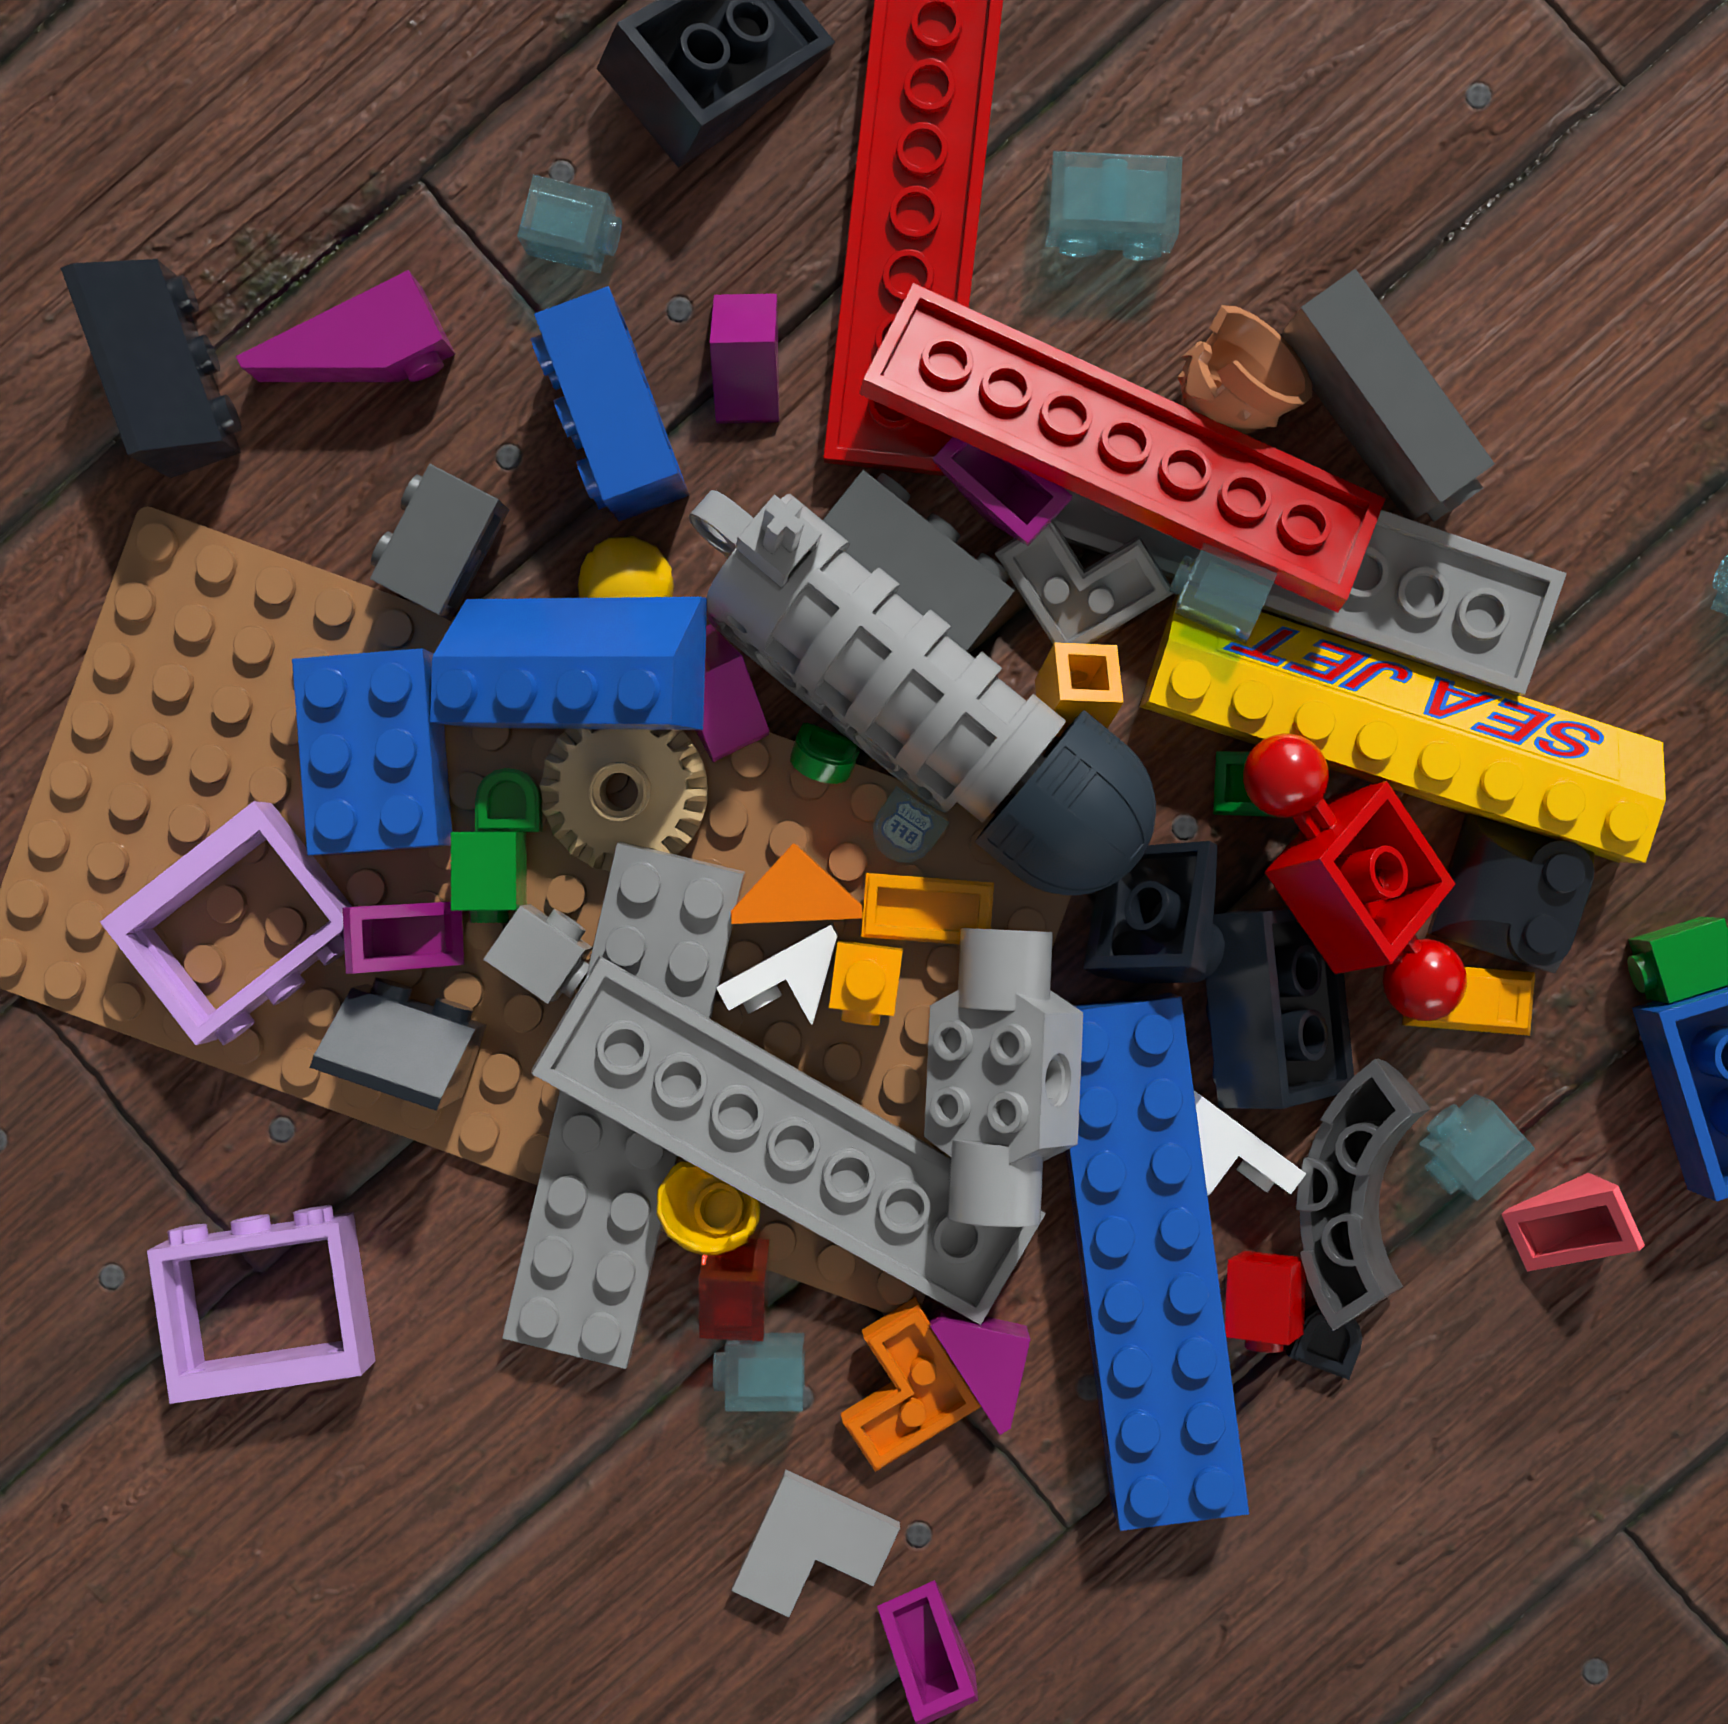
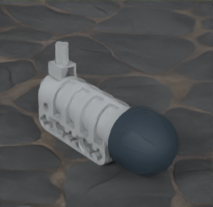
[688,490,1156,895]

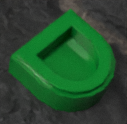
[790,723,861,784]
[475,768,543,832]

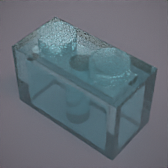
[1045,151,1183,260]

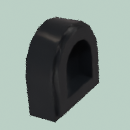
[1285,1305,1362,1380]

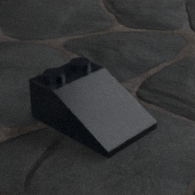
[596,0,835,168]

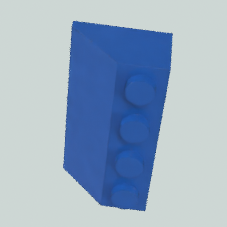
[430,597,707,730]

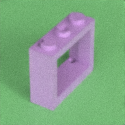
[100,801,352,1045]
[147,1205,376,1404]

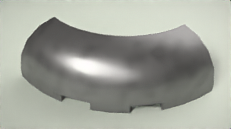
[1296,1059,1430,1331]

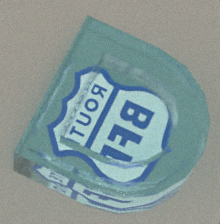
[873,786,949,862]

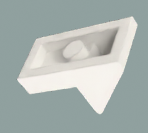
[716,923,838,1025]
[1194,1091,1306,1196]

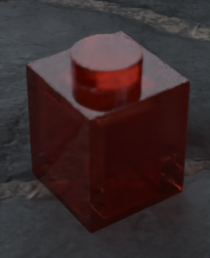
[699,1238,769,1341]

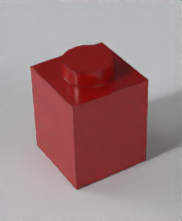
[1225,1250,1306,1353]

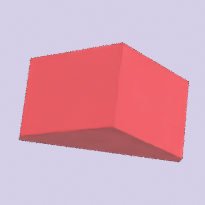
[1501,1173,1645,1272]

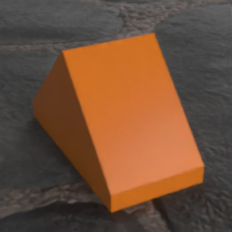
[731,843,863,924]

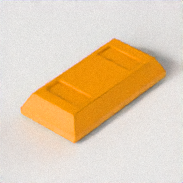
[861,873,994,944]
[1402,967,1535,1036]

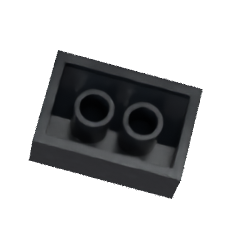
[61,259,242,478]
[1206,906,1354,1109]

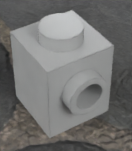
[483,904,593,1004]

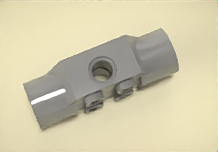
[924,928,1083,1227]

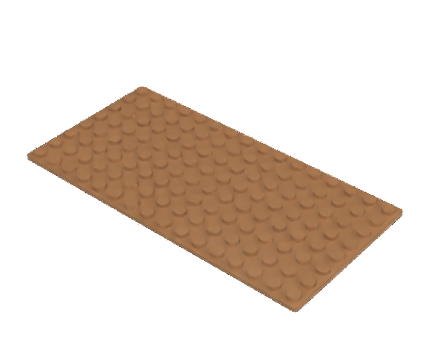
[0,507,1071,1314]

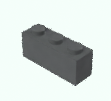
[823,470,1015,652]

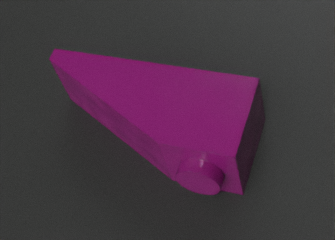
[236,270,455,382]

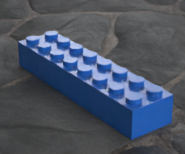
[1065,992,1249,1531]

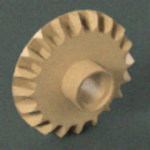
[539,729,708,872]

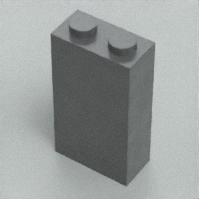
[1280,268,1495,522]

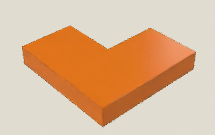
[841,1297,981,1472]

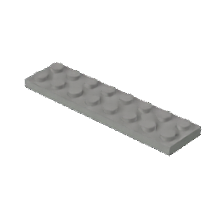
[1053,487,1567,696]
[502,842,746,1369]
[531,956,1046,1325]

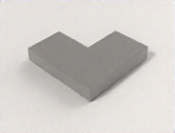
[995,520,1173,644]
[731,1469,900,1617]

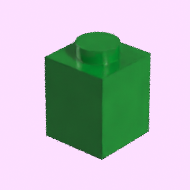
[451,832,527,923]
[1627,917,1728,1003]

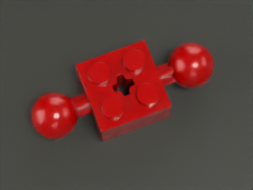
[1243,733,1467,1021]

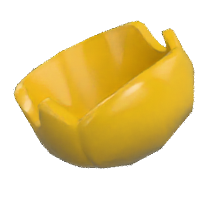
[578,536,674,598]
[656,1161,760,1255]

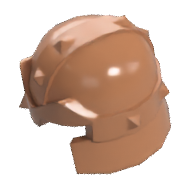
[1177,305,1312,435]

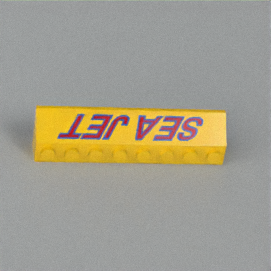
[1139,586,1666,863]

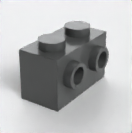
[370,464,509,622]

